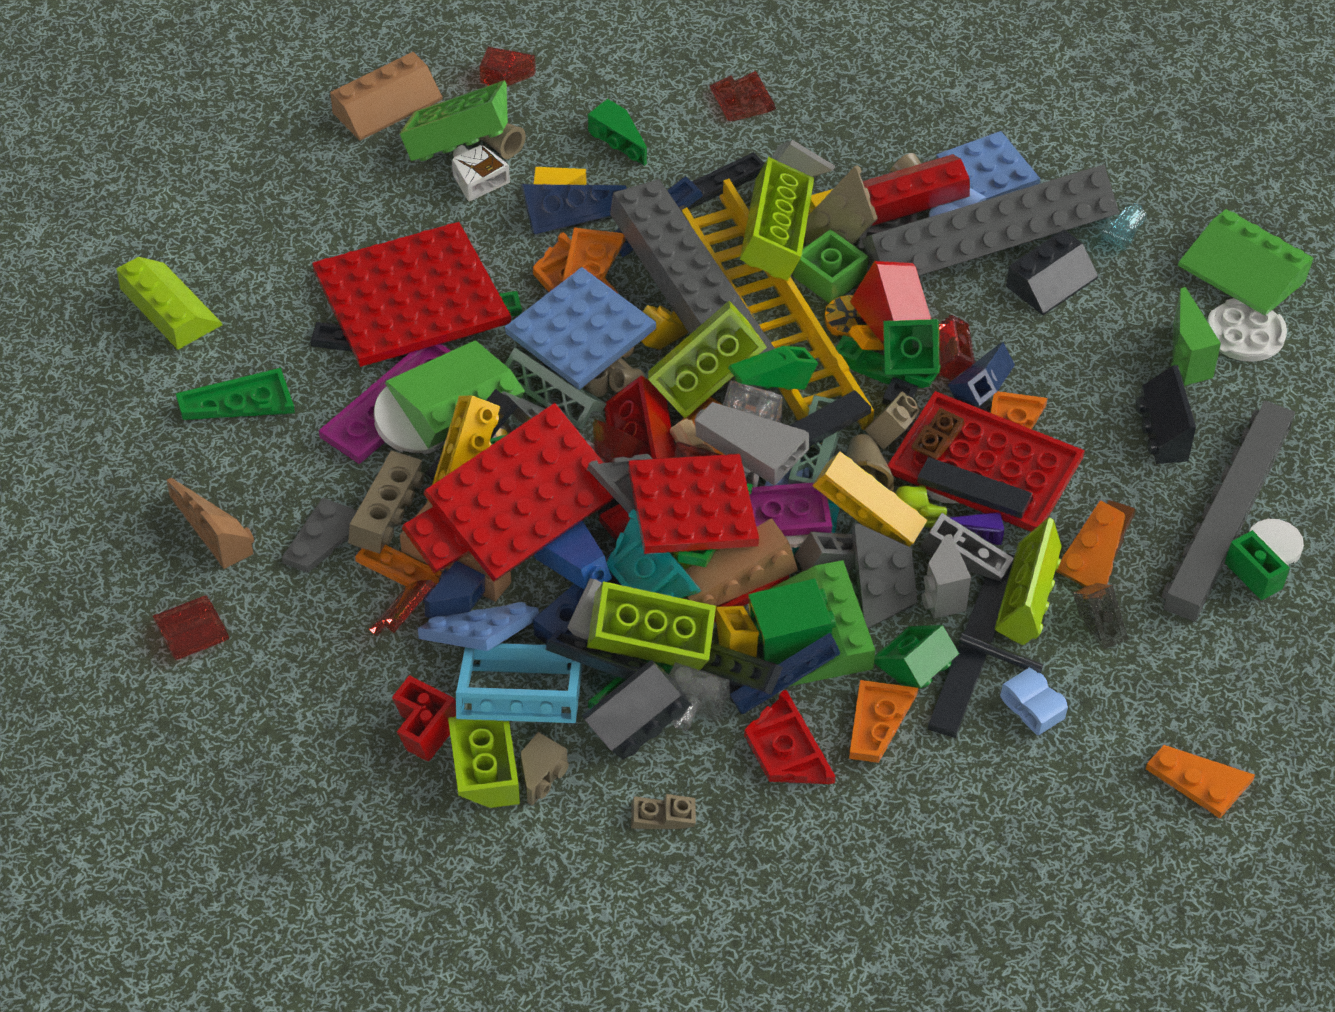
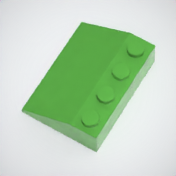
[400,80,508,161]
[1178,209,1314,316]
[385,340,525,449]
[770,560,875,686]

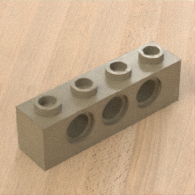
[348,450,424,554]

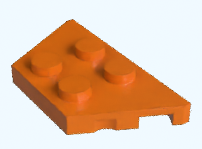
[533,232,618,293]

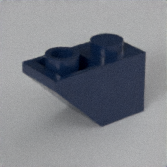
[423,561,485,619]

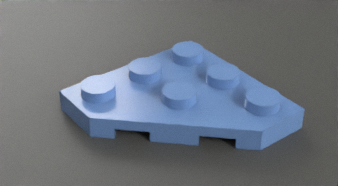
[418,602,539,651]

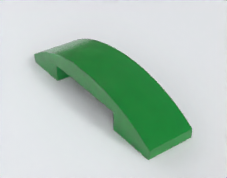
[835,335,941,388]

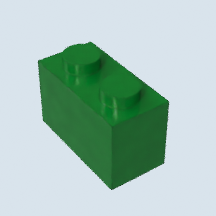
[1224,530,1290,601]

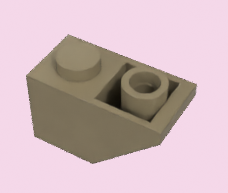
[865,391,921,450]
[520,732,569,806]

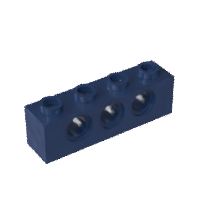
[533,553,621,645]

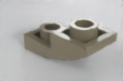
[631,794,696,829]

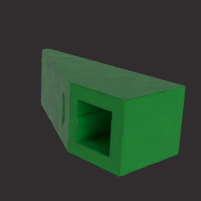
[588,99,647,166]
[728,346,818,390]

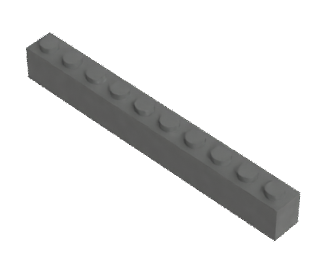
[1162,400,1295,622]

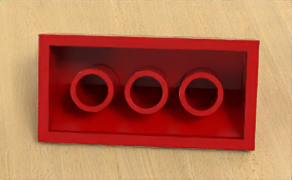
[863,154,970,226]
[604,375,677,459]

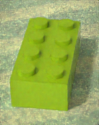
[587,581,716,671]

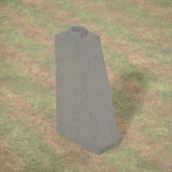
[695,402,809,485]

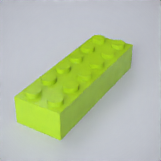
[740,157,814,281]

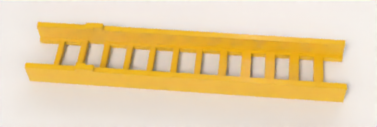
[682,179,874,444]

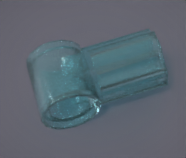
[1101,203,1147,251]

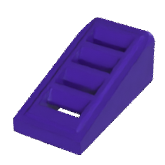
[950,513,1004,545]

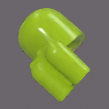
[895,485,947,528]

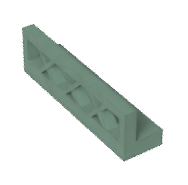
[505,347,606,429]
[788,395,841,484]

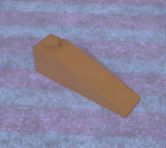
[166,478,254,569]

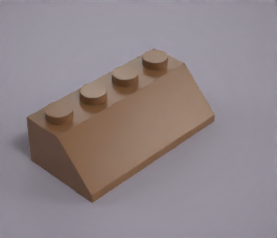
[330,52,442,141]

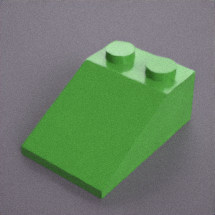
[1171,287,1221,386]

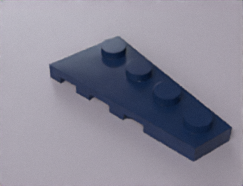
[521,184,627,234]

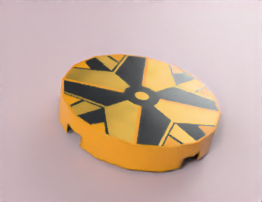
[824,295,867,338]

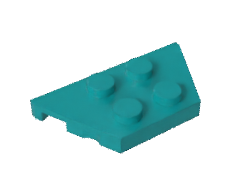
[607,509,702,598]

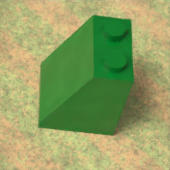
[748,578,836,665]

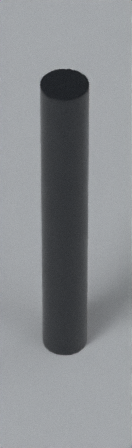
[958,632,1043,673]

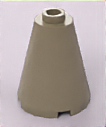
[845,434,894,492]

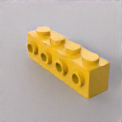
[432,395,500,485]
[812,451,927,547]

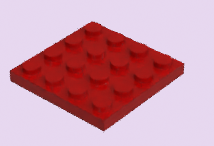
[628,454,759,554]

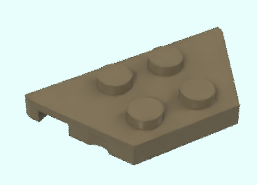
[804,165,878,245]

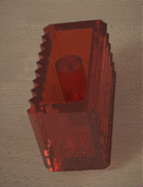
[938,315,976,380]

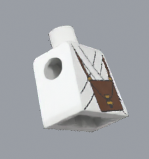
[452,145,510,202]

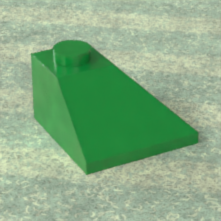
[883,319,940,375]

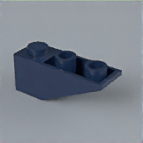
[948,342,1015,406]

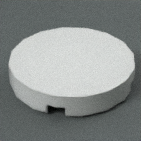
[1249,519,1304,566]

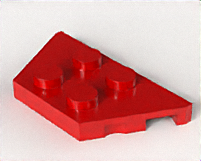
[744,690,836,784]

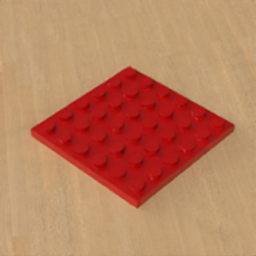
[312,222,511,367]

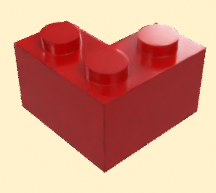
[392,675,456,762]

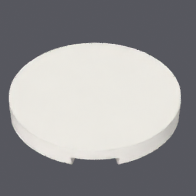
[1207,298,1287,362]
[374,387,446,454]

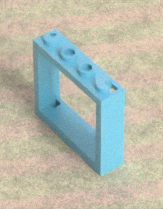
[456,643,582,723]

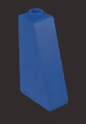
[534,521,612,590]

